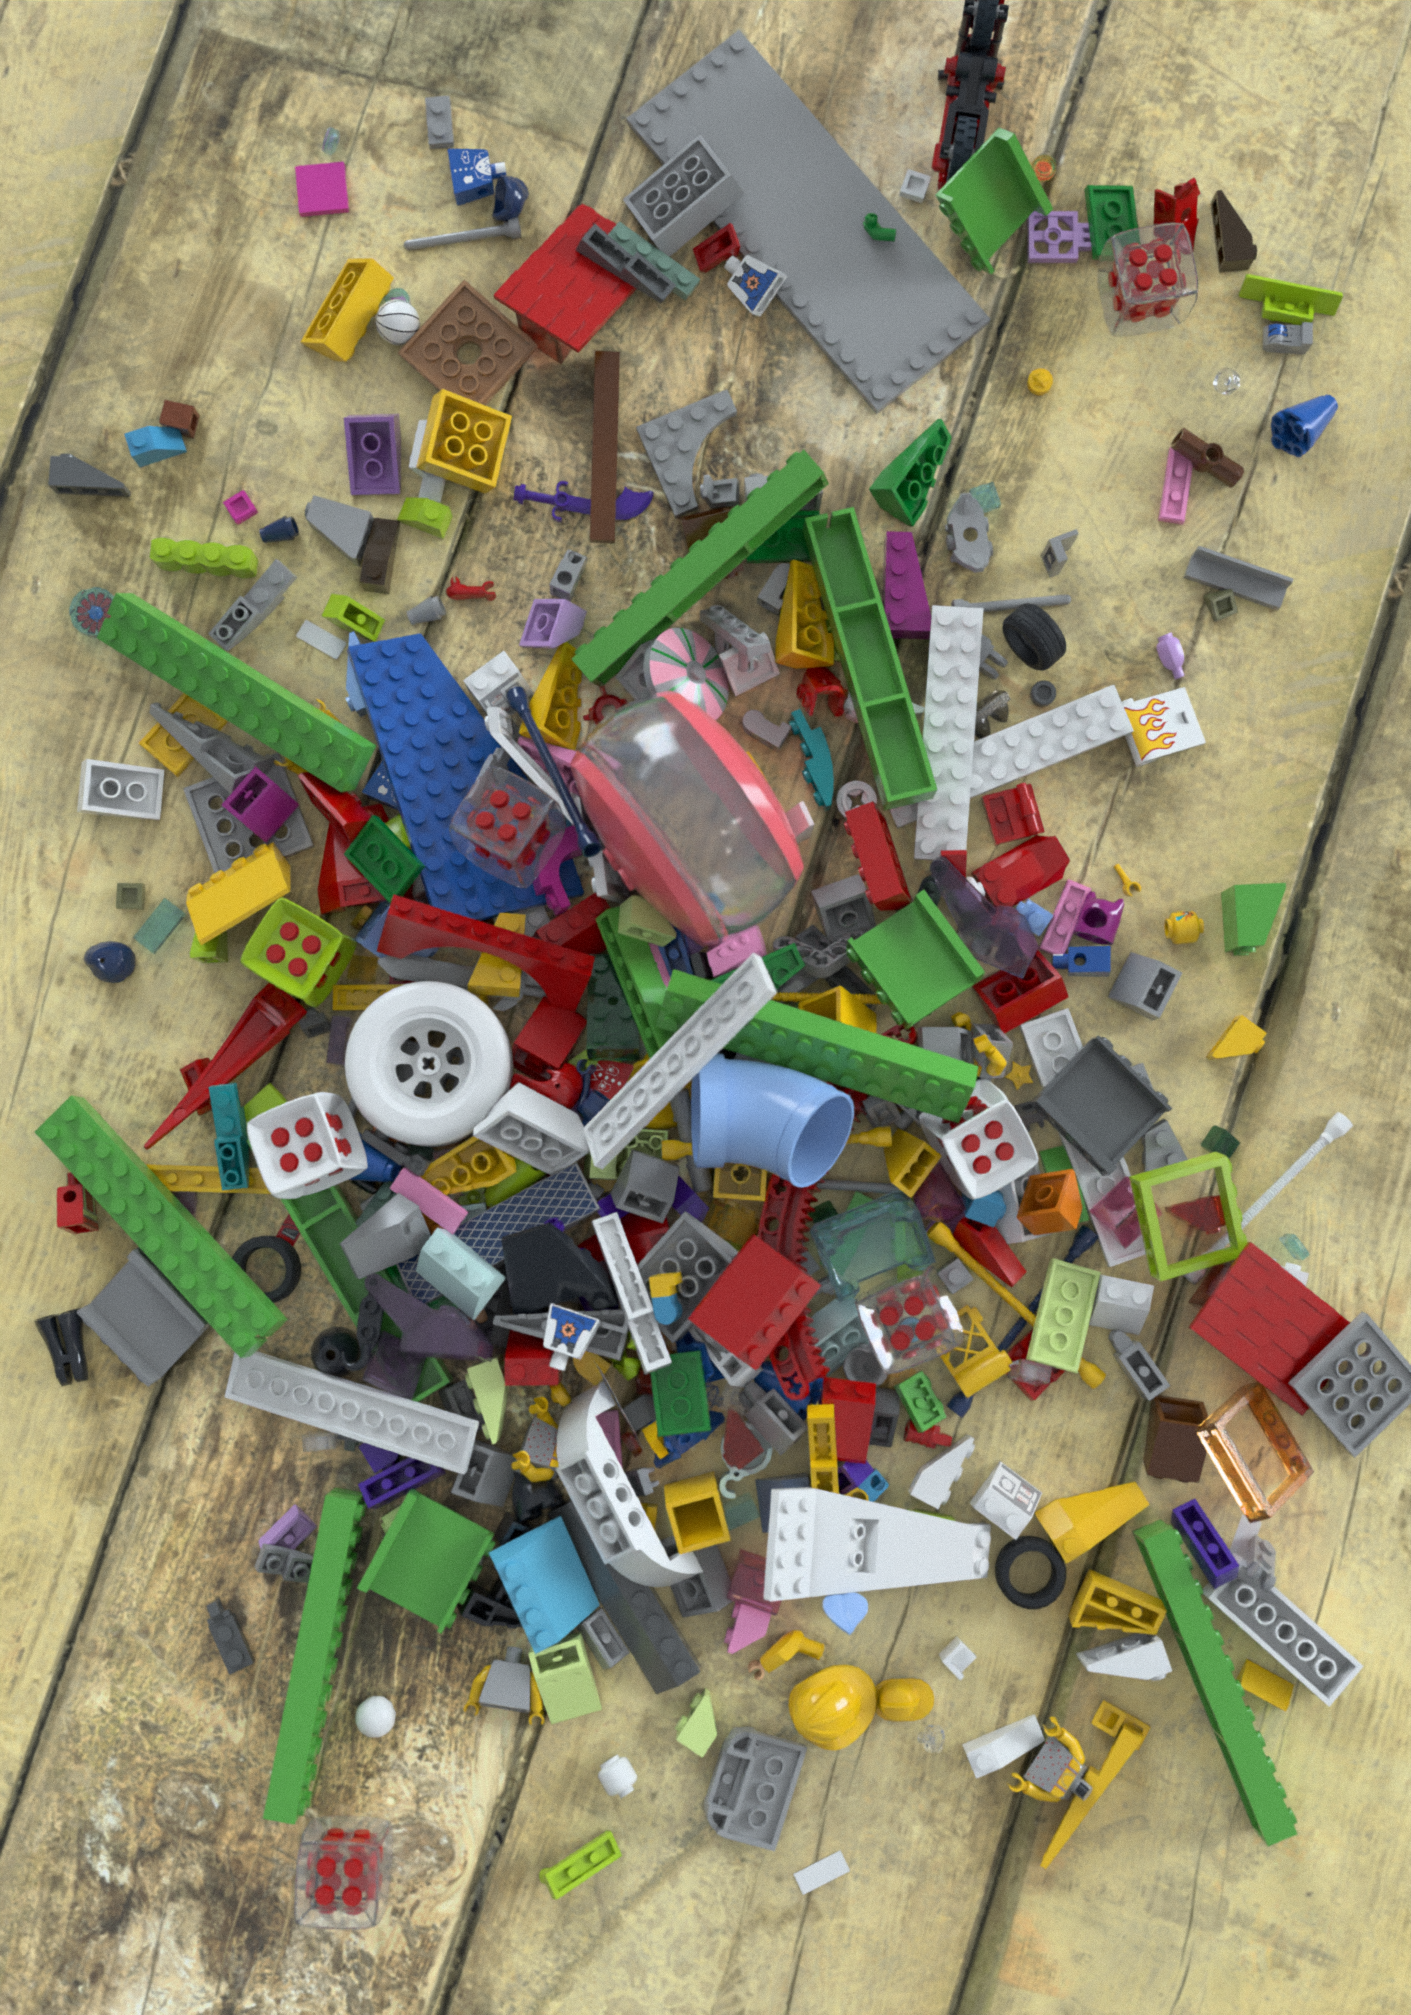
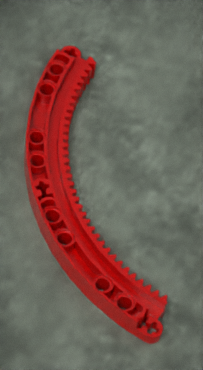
[758,1025,917,1401]

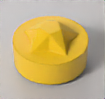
[1027,368,1053,396]
[550,1382,572,1407]

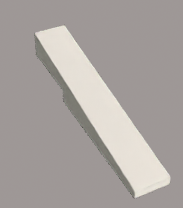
[592,1212,672,1374]

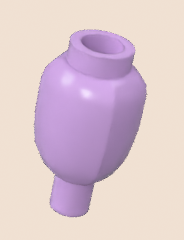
[1156,632,1184,679]

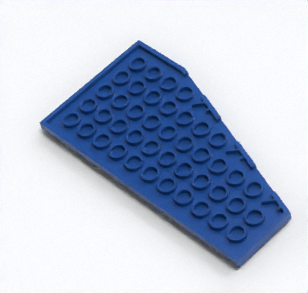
[347,633,584,921]

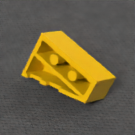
[467,913,526,997]
[1068,1569,1167,1635]

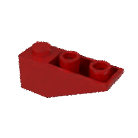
[953,1216,1026,1288]

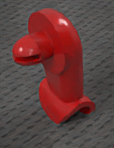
[445,576,496,601]

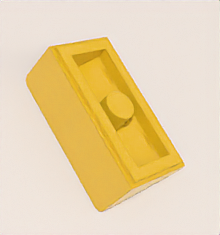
[1236,1659,1294,1712]

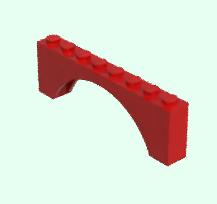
[376,894,595,1012]

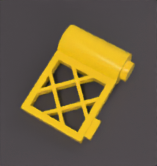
[931,1305,1012,1398]

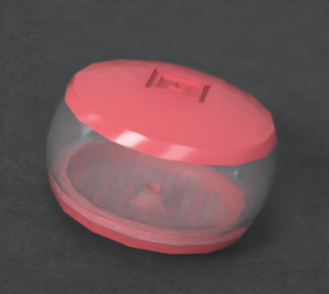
[569,691,804,947]

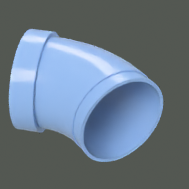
[691,1053,854,1188]

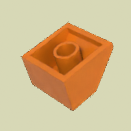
[1016,1169,1083,1235]

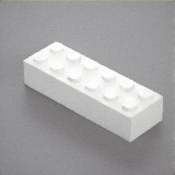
[1203,1552,1363,1707]

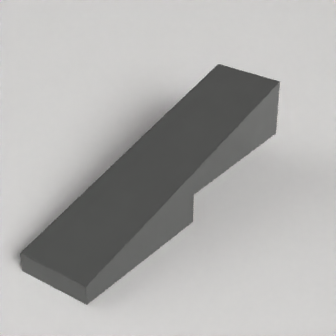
[576,224,676,304]
[795,925,878,1011]

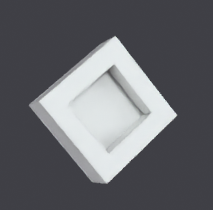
[899,169,931,203]

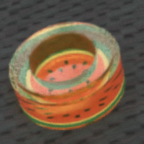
[1032,154,1057,182]

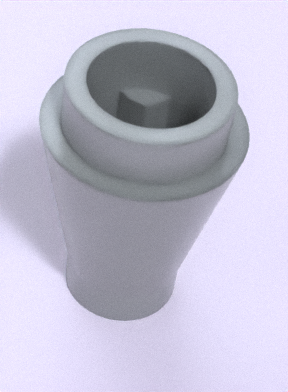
[407,596,446,625]

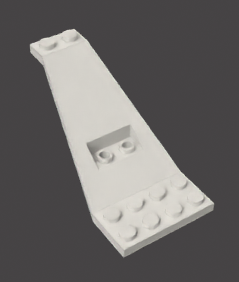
[485,706,630,904]
[763,1487,991,1601]

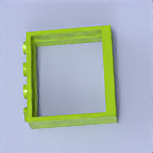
[1129,1152,1248,1281]

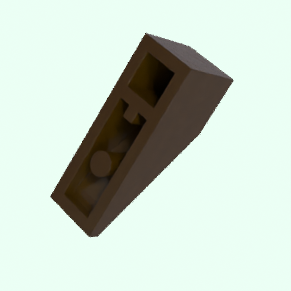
[1210,190,1257,273]
[360,518,400,594]

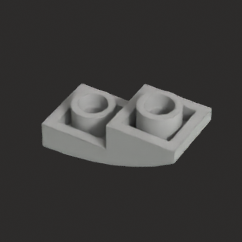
[254,1544,314,1583]

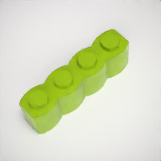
[149,538,258,579]

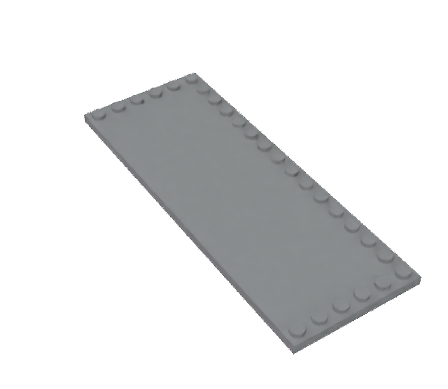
[626,30,991,414]

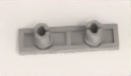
[700,605,770,672]

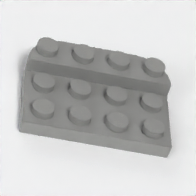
[704,1727,807,1851]

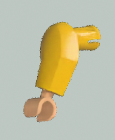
[748,1630,824,1680]

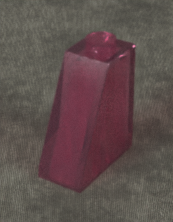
[913,1160,966,1224]

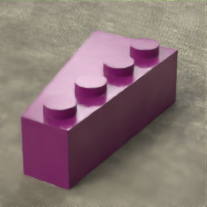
[882,531,931,640]

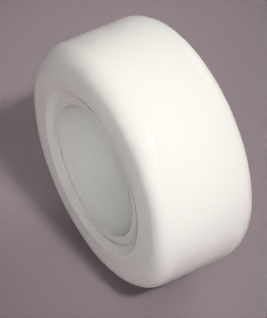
[345,981,513,1147]

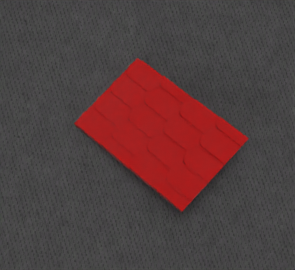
[494,203,637,364]
[1188,1242,1351,1416]

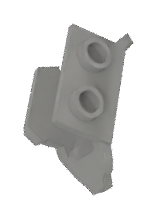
[945,492,993,573]

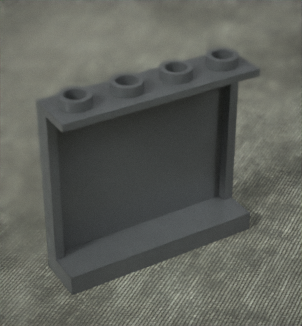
[1030,1035,1173,1176]

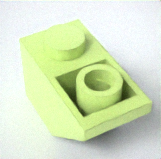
[675,1688,717,1758]

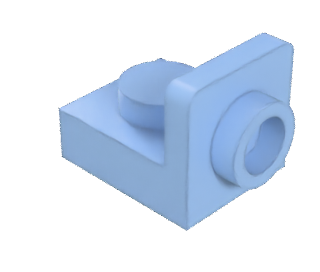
[1012,898,1054,937]

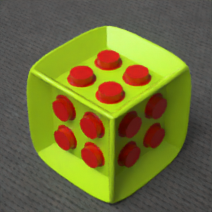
[240,897,357,1008]

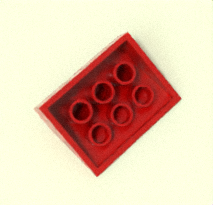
[688,1234,821,1371]

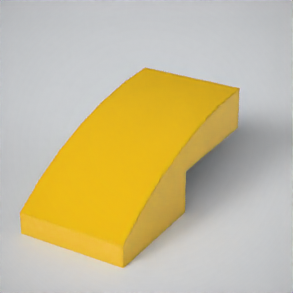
[1091,1699,1151,1751]

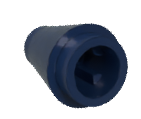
[259,516,299,543]

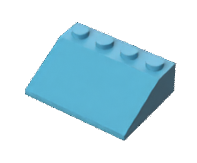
[489,1516,600,1654]

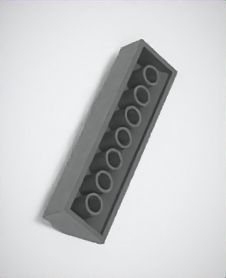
[547,1498,701,1694]

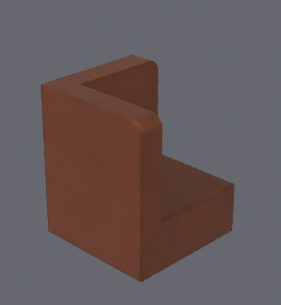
[159,400,200,439]

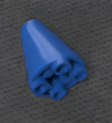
[1271,395,1338,458]
[348,1132,401,1182]
[754,1360,823,1422]

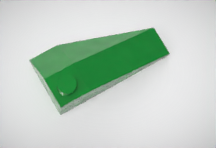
[869,419,952,527]

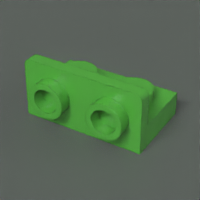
[894,1371,947,1433]

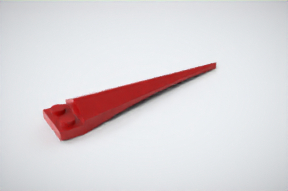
[144,983,307,1150]

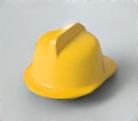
[875,1678,934,1722]

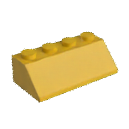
[300,258,394,362]

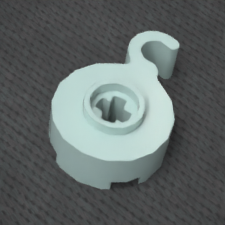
[719,1421,773,1499]

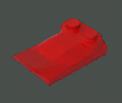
[971,835,1070,916]

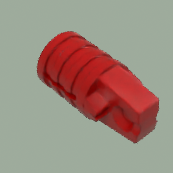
[903,1418,953,1449]

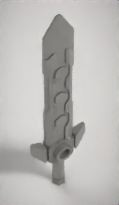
[378,954,548,1011]

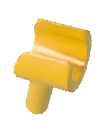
[1114,864,1141,897]

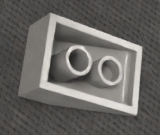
[340,1193,431,1279]

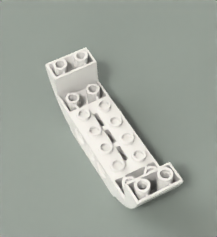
[555,1381,703,1587]

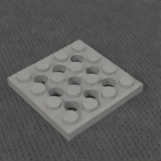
[183,752,315,873]
[1288,1311,1411,1458]

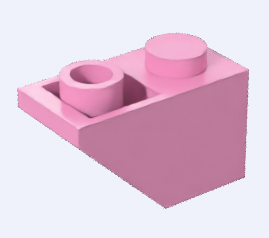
[724,1595,773,1654]

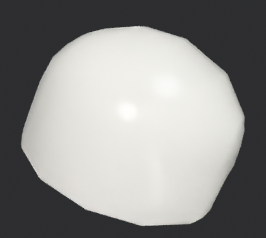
[355,1696,396,1738]

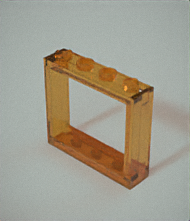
[1195,1382,1314,1524]

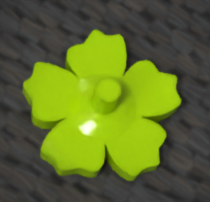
[458,1187,487,1205]

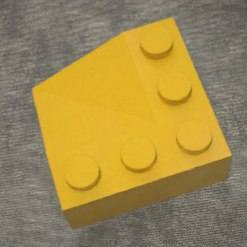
[416,389,512,494]

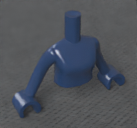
[576,1059,610,1127]

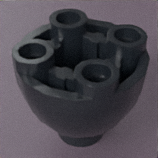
[311,1326,361,1378]
[512,1471,565,1522]

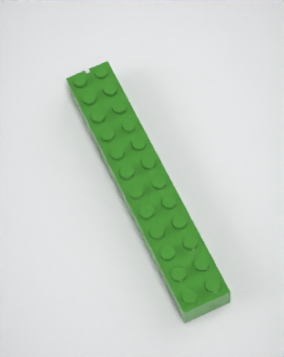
[572,449,829,687]
[802,507,938,811]
[97,593,376,792]
[656,969,978,1123]
[35,1095,288,1358]
[246,1139,453,1402]
[263,1487,367,1825]
[1132,1519,1297,1846]

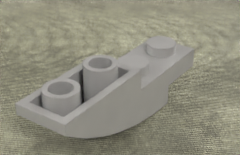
[208,559,297,651]

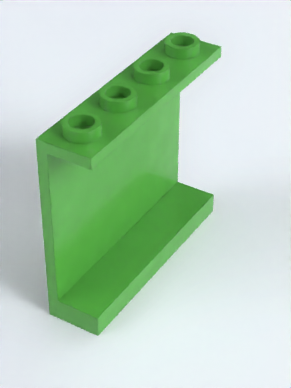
[935,128,1053,274]
[845,890,985,1030]
[357,1489,495,1634]

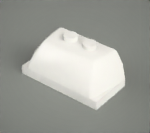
[473,1083,589,1176]

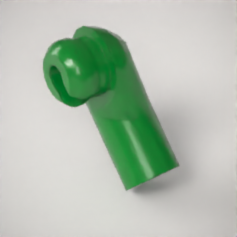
[863,213,896,242]

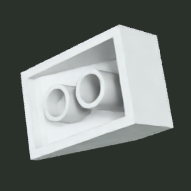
[77,759,164,820]
[1076,1633,1172,1681]

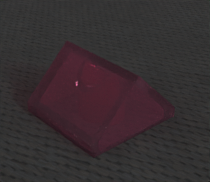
[1089,1176,1162,1249]
[726,1549,782,1616]

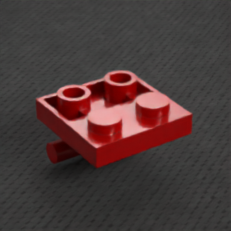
[981,782,1045,846]

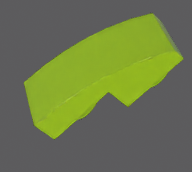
[244,1083,288,1139]

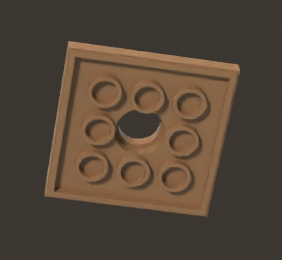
[397,279,538,406]

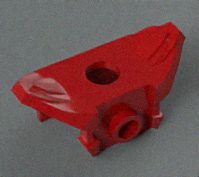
[1153,178,1200,256]
[796,667,848,717]

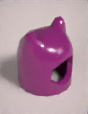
[1073,891,1125,946]

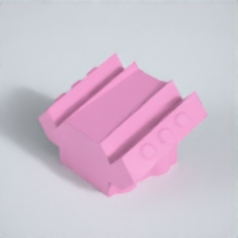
[707,920,767,978]

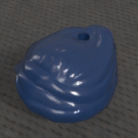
[492,175,529,222]
[83,941,136,983]

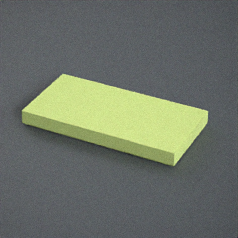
[1026,1258,1101,1374]

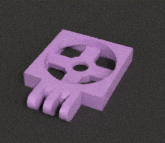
[1027,211,1092,263]

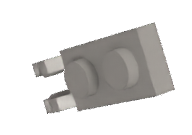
[1247,1534,1276,1592]

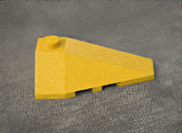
[420,1136,517,1195]

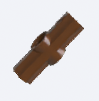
[1171,428,1245,488]

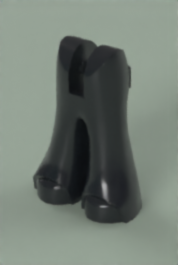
[34,1308,88,1387]

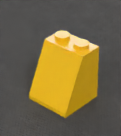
[798,985,877,1034]
[664,1471,731,1555]

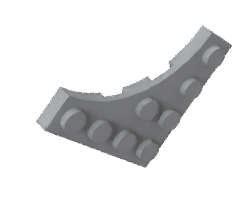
[636,389,737,519]

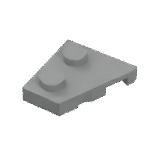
[1142,1119,1188,1172]

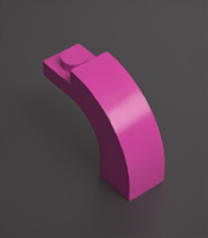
[533,825,582,916]

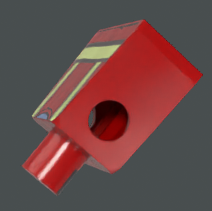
[57,1172,99,1235]

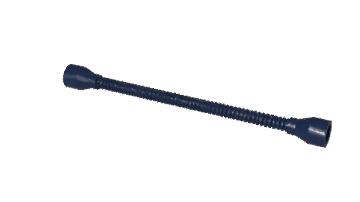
[506,686,602,858]
[946,1225,1099,1418]

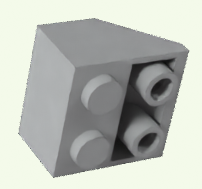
[1108,952,1182,1021]
[917,1027,974,1065]
[611,1149,679,1223]
[451,1439,516,1507]

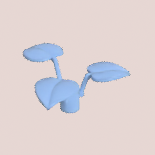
[823,1592,868,1635]

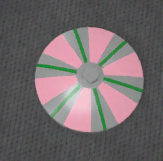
[643,628,729,720]

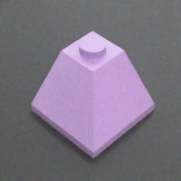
[519,599,587,648]

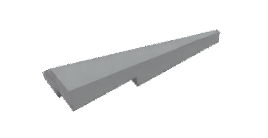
[149,702,273,794]
[493,1309,629,1361]

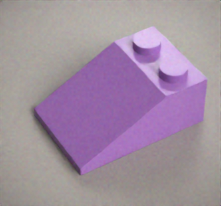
[344,414,401,495]

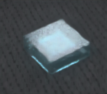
[969,482,1001,513]
[1279,1233,1310,1260]

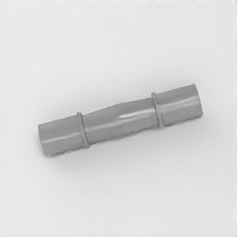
[670,1088,714,1192]

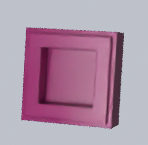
[223,490,259,526]

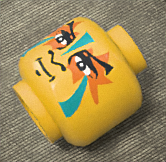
[1164,910,1204,944]

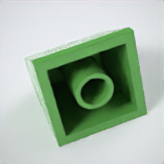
[1221,883,1286,956]

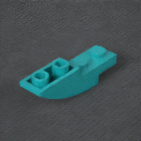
[788,709,834,811]
[209,1083,249,1190]

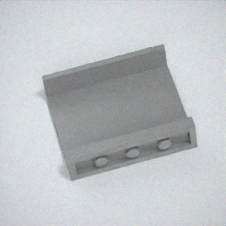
[76,1247,210,1387]

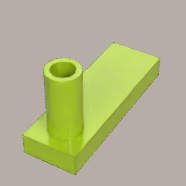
[539,1830,622,1900]

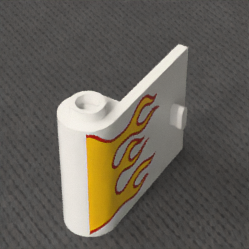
[1122,687,1206,767]

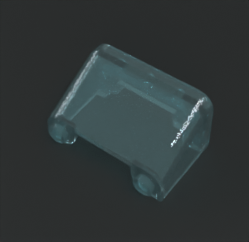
[810,1191,936,1303]

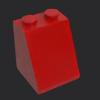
[512,996,588,1081]
[505,1330,562,1386]
[818,1377,876,1464]

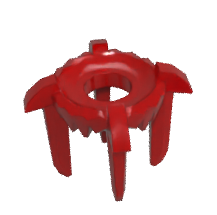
[583,685,635,737]

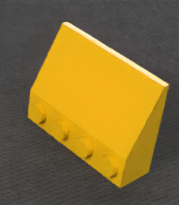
[186,842,291,945]

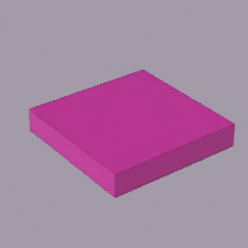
[295,161,349,217]

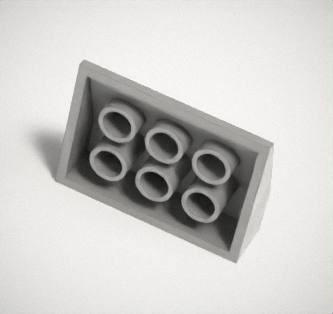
[623,134,744,257]
[637,1212,738,1343]

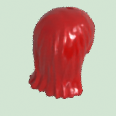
[509,1063,583,1110]

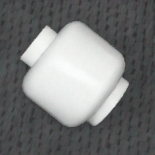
[598,1754,637,1798]

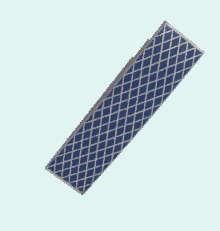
[396,1163,600,1309]

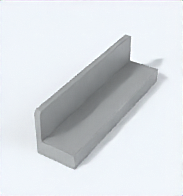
[1183,546,1293,611]

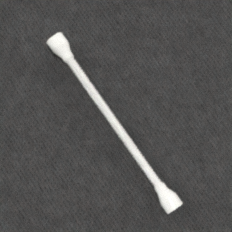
[1184,1112,1353,1285]

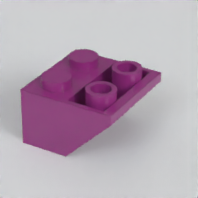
[222,766,300,843]

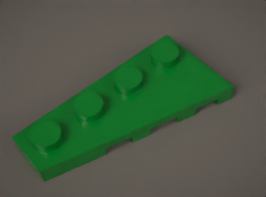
[710,943,805,990]

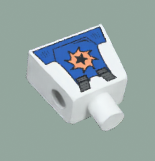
[725,255,788,317]
[543,1303,601,1371]

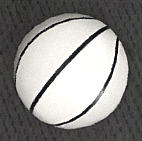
[376,299,420,345]

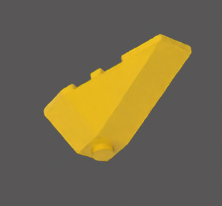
[775,559,834,669]
[519,642,582,751]
[1034,1481,1150,1564]

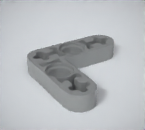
[773,931,865,978]

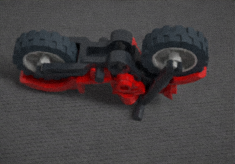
[931,0,1009,191]

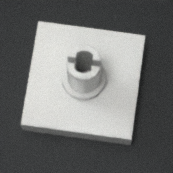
[719,632,780,696]

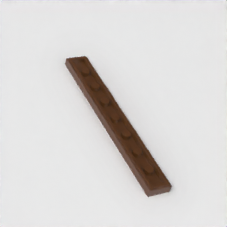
[590,350,620,544]

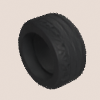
[1002,603,1066,671]
[232,1236,301,1303]
[995,1536,1067,1610]

